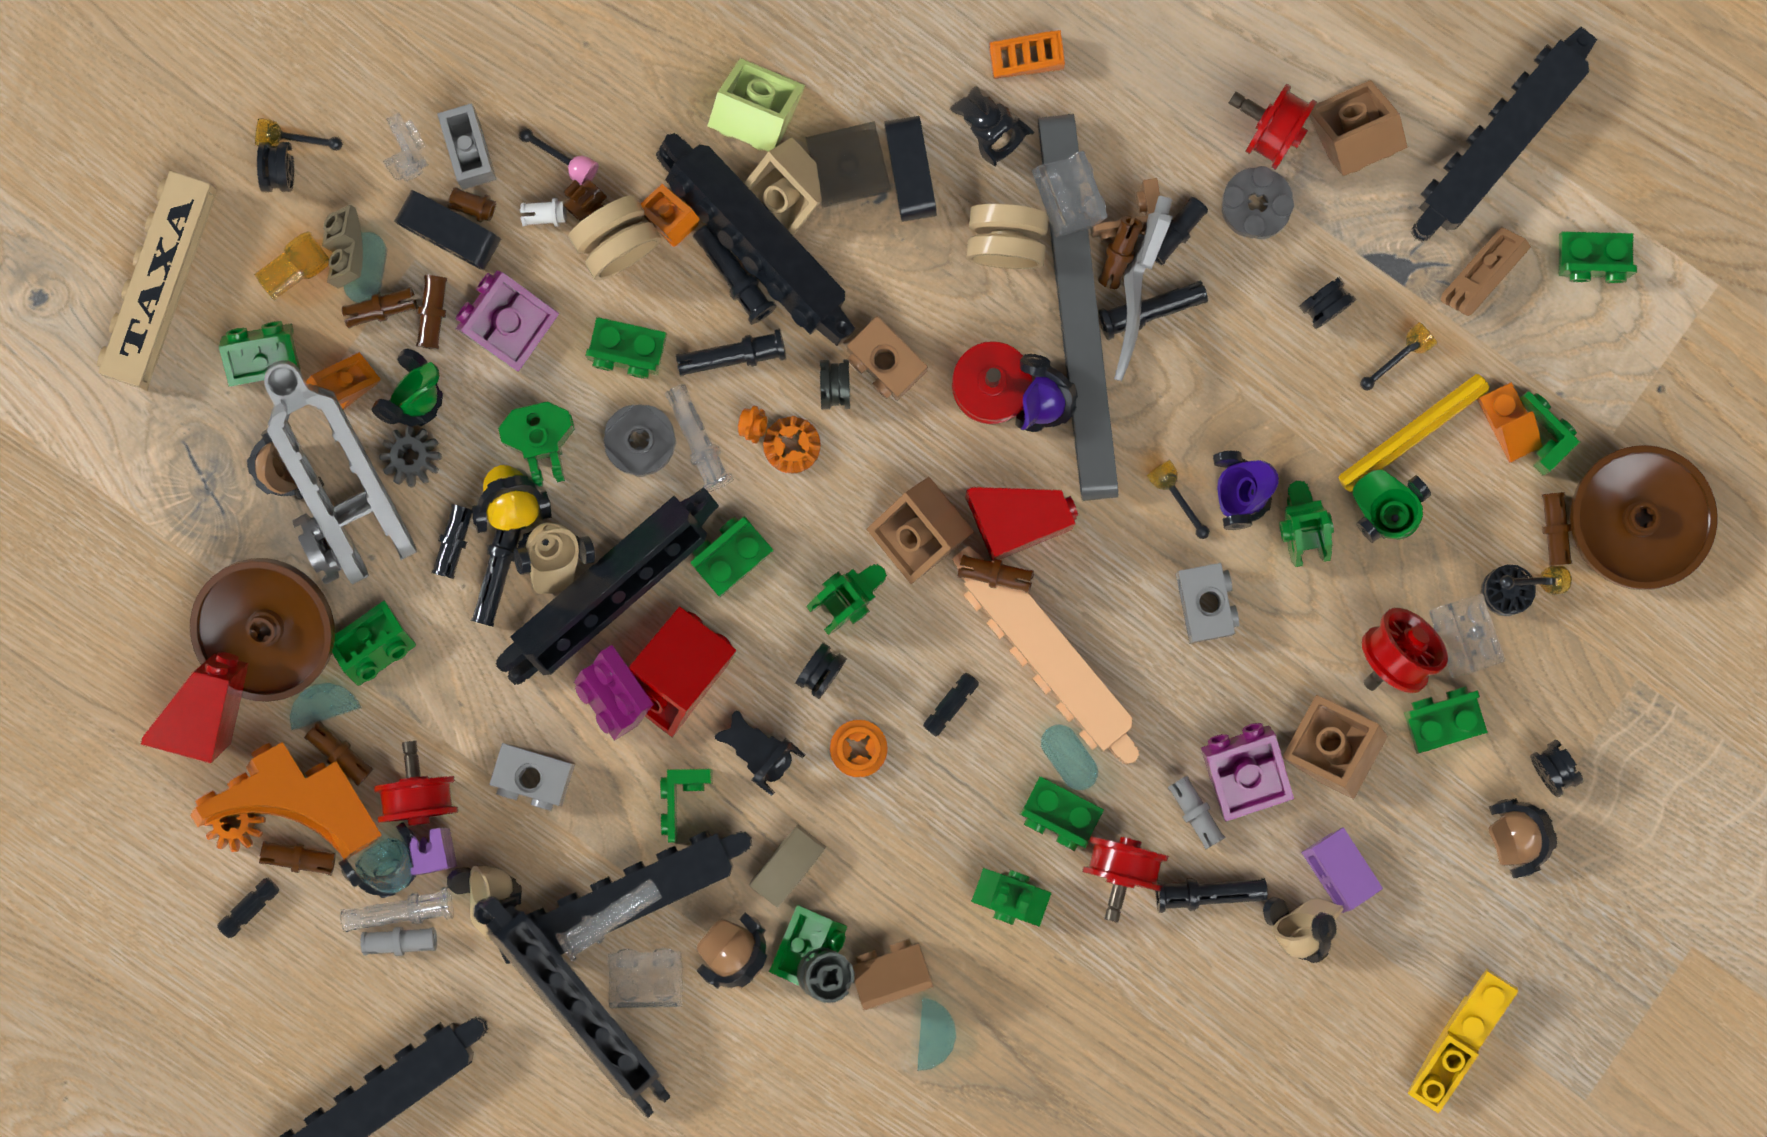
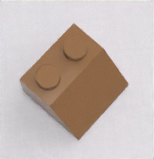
[1309,80,1408,176]
[866,477,974,584]
[1282,695,1388,799]
[852,938,933,1011]

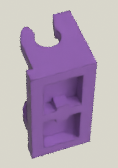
[1301,827,1383,913]
[410,828,457,875]

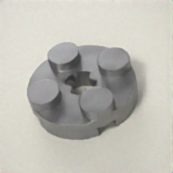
[1222,166,1294,239]
[604,404,676,477]
[292,513,341,584]

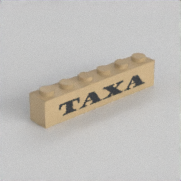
[97,171,217,391]

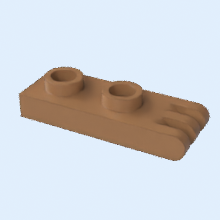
[1441,227,1531,316]

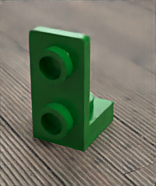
[1520,391,1580,476]
[660,769,713,843]

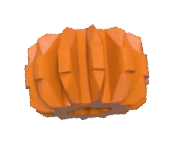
[204,794,266,852]

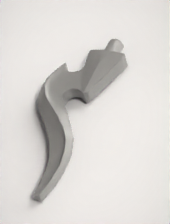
[1114,196,1173,381]

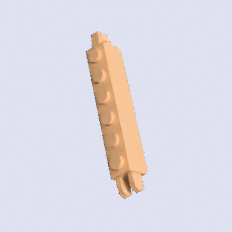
[952,546,1140,765]

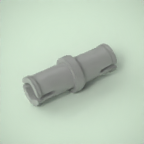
[1168,776,1226,850]
[360,927,437,956]

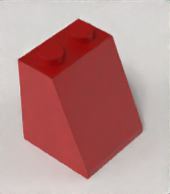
[965,487,1079,561]
[628,606,737,738]
[141,652,249,763]

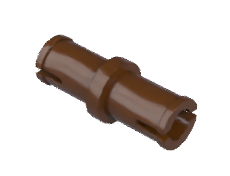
[1098,216,1143,289]
[416,275,448,349]
[342,287,418,328]
[1542,492,1573,566]
[958,555,1034,593]
[304,721,373,786]
[259,841,336,876]

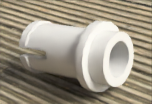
[520,198,567,227]

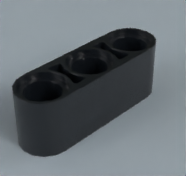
[884,115,937,222]
[394,190,501,271]

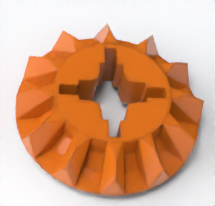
[763,416,821,474]
[830,720,888,777]

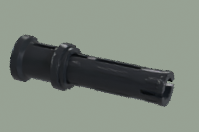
[693,225,777,325]
[1098,280,1208,340]
[676,329,787,377]
[471,526,526,627]
[1155,878,1268,913]

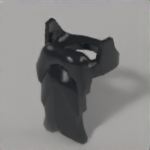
[950,87,1035,166]
[715,711,806,796]

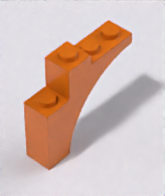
[190,742,382,859]

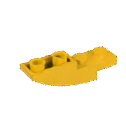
[1408,968,1519,1114]

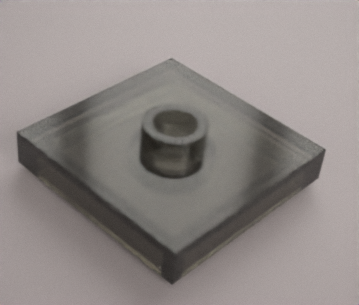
[805,121,891,208]

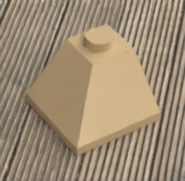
[744,137,822,236]

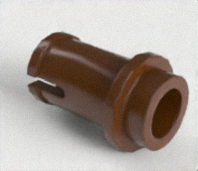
[448,187,496,222]

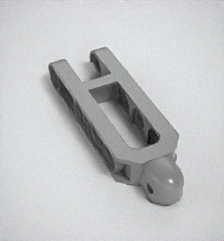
[264,360,417,584]

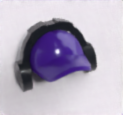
[1015,354,1078,432]
[1213,451,1279,530]

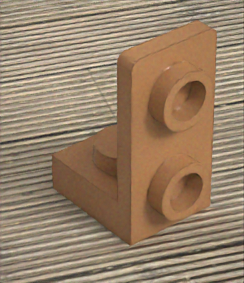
[1091,178,1160,241]

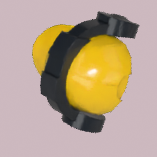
[472,465,552,533]

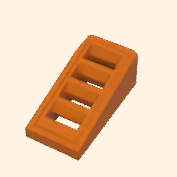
[989,30,1065,79]

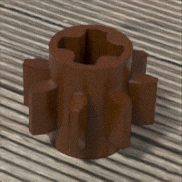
[563,179,607,222]

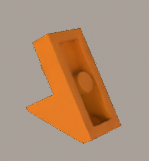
[640,184,700,247]
[306,352,381,410]
[1477,382,1542,463]

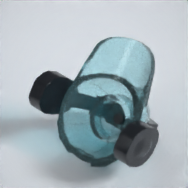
[338,822,419,898]

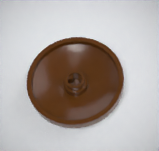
[1570,445,1718,590]
[190,558,335,702]

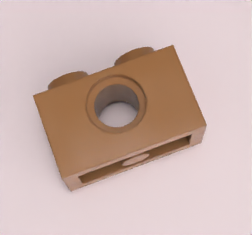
[847,316,928,401]

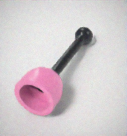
[519,128,599,185]

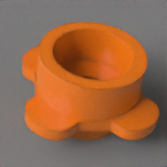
[738,405,768,444]

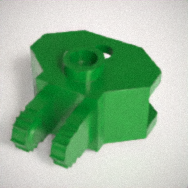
[498,401,575,487]
[1279,480,1334,567]
[806,564,887,635]
[971,868,1052,927]

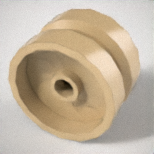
[568,195,661,280]
[966,204,1048,269]

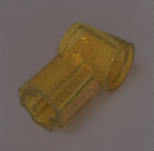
[254,232,330,300]

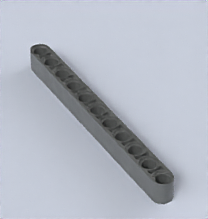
[1038,114,1118,501]

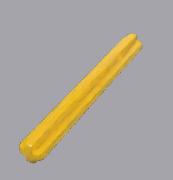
[1338,374,1490,492]

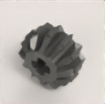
[379,426,442,488]

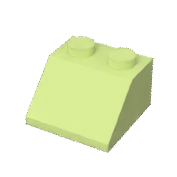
[708,58,805,152]

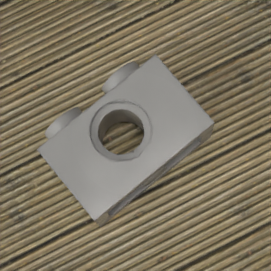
[437,103,497,190]
[1176,563,1239,644]
[489,743,575,811]

